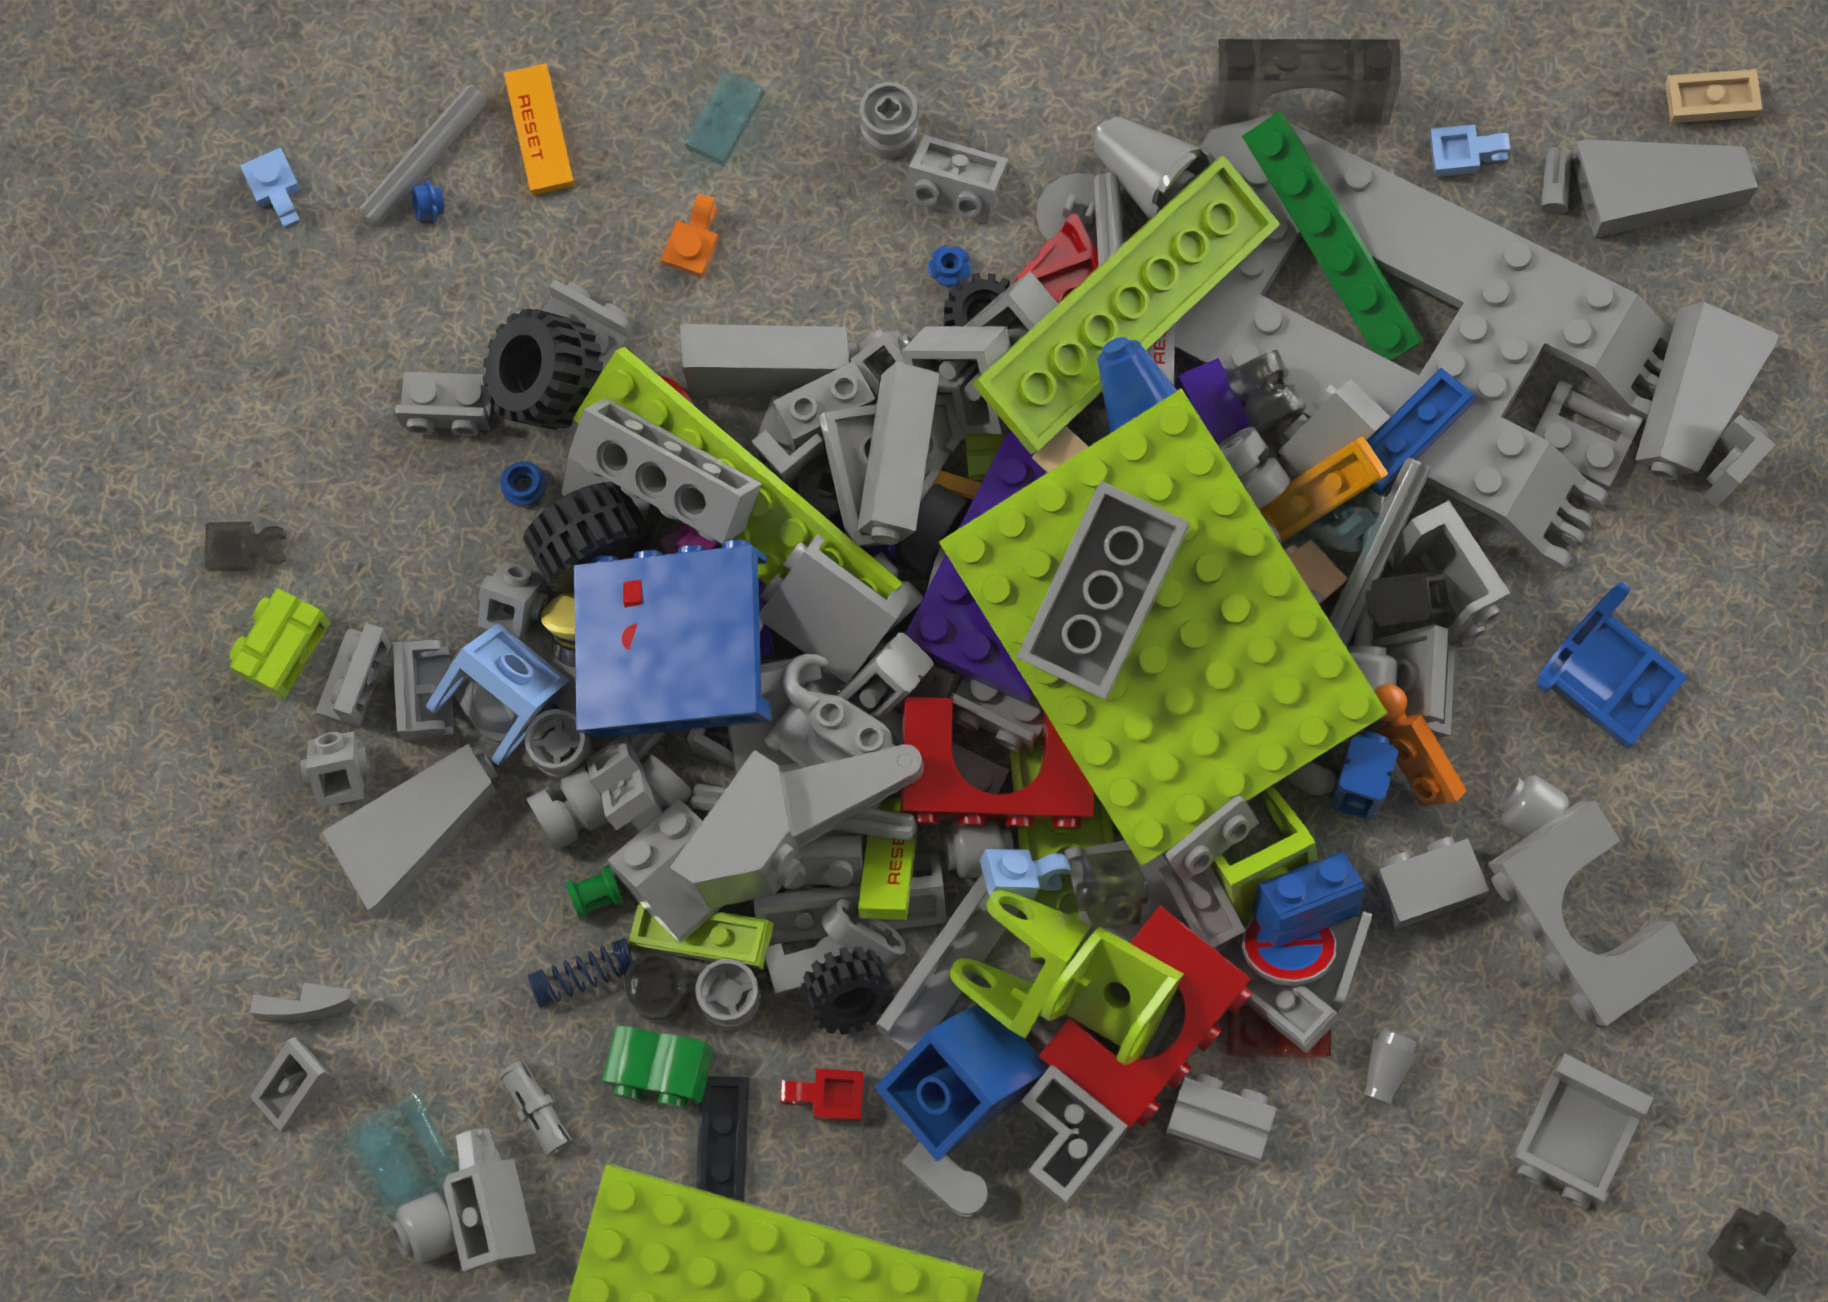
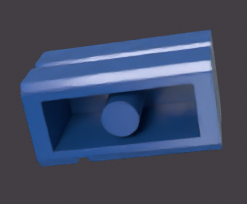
[1330,733,1398,820]
[1253,851,1365,948]

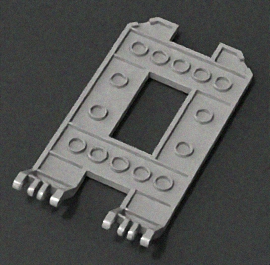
[1174,114,1672,572]

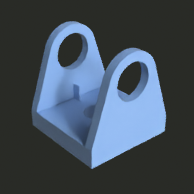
[426,623,570,766]

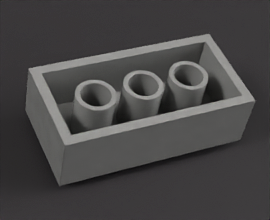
[1017,480,1190,700]

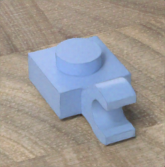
[1429,125,1510,177]
[240,148,300,228]
[979,849,1071,899]

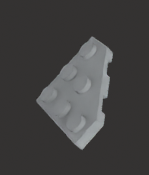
[819,393,962,548]

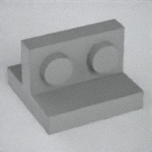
[1364,624,1455,738]

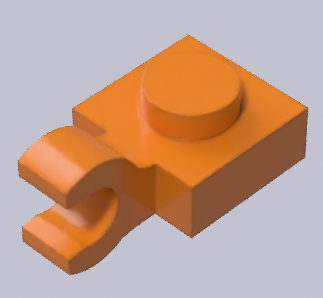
[661,193,719,278]

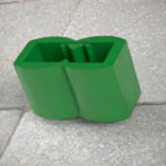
[602,1025,714,1110]

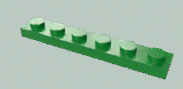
[1242,111,1423,361]

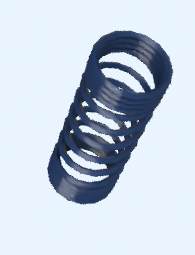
[527,938,637,1009]

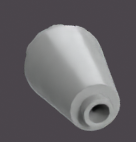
[1093,117,1216,219]

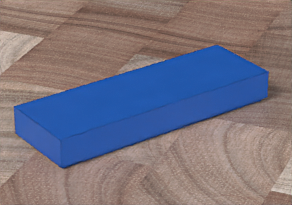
[1367,367,1476,496]

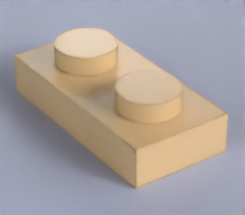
[1665,69,1763,123]

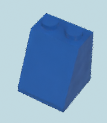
[875,1004,1049,1162]

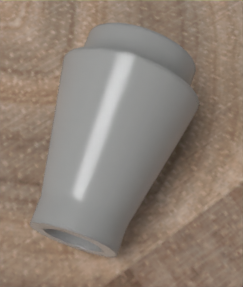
[1364,1029,1418,1104]

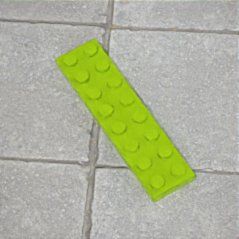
[971,155,1280,454]
[573,347,903,599]

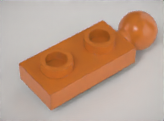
[1374,684,1467,806]

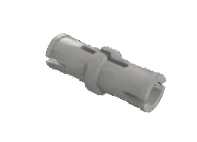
[498,1060,573,1157]

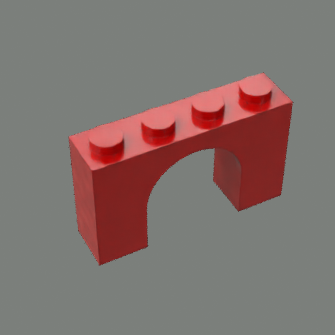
[900,697,1094,830]
[1039,905,1253,1130]

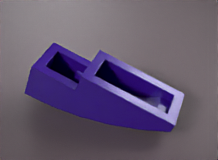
[1174,358,1251,445]

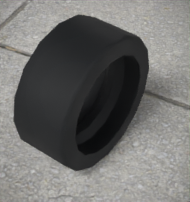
[895,484,969,576]

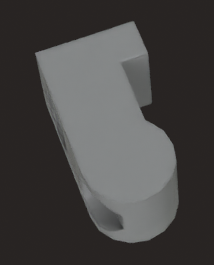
[765,936,852,1000]
[902,1142,988,1218]

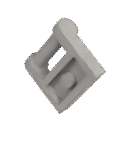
[1534,379,1643,491]

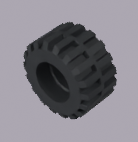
[483,308,603,430]
[523,482,651,592]

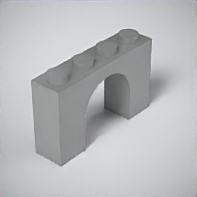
[1488,801,1699,1026]

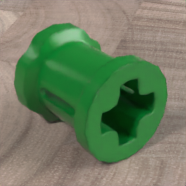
[565,865,624,921]

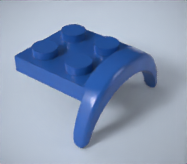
[1535,582,1688,750]

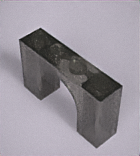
[1212,39,1401,125]

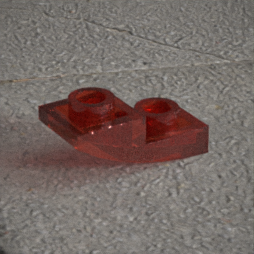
[1228,1006,1331,1058]

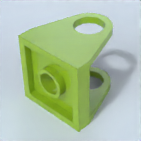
[1211,786,1318,927]
[949,890,1091,1038]
[1041,927,1183,1065]

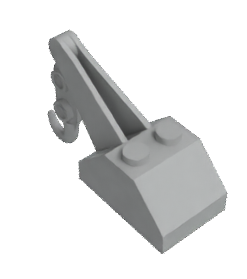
[670,654,924,909]

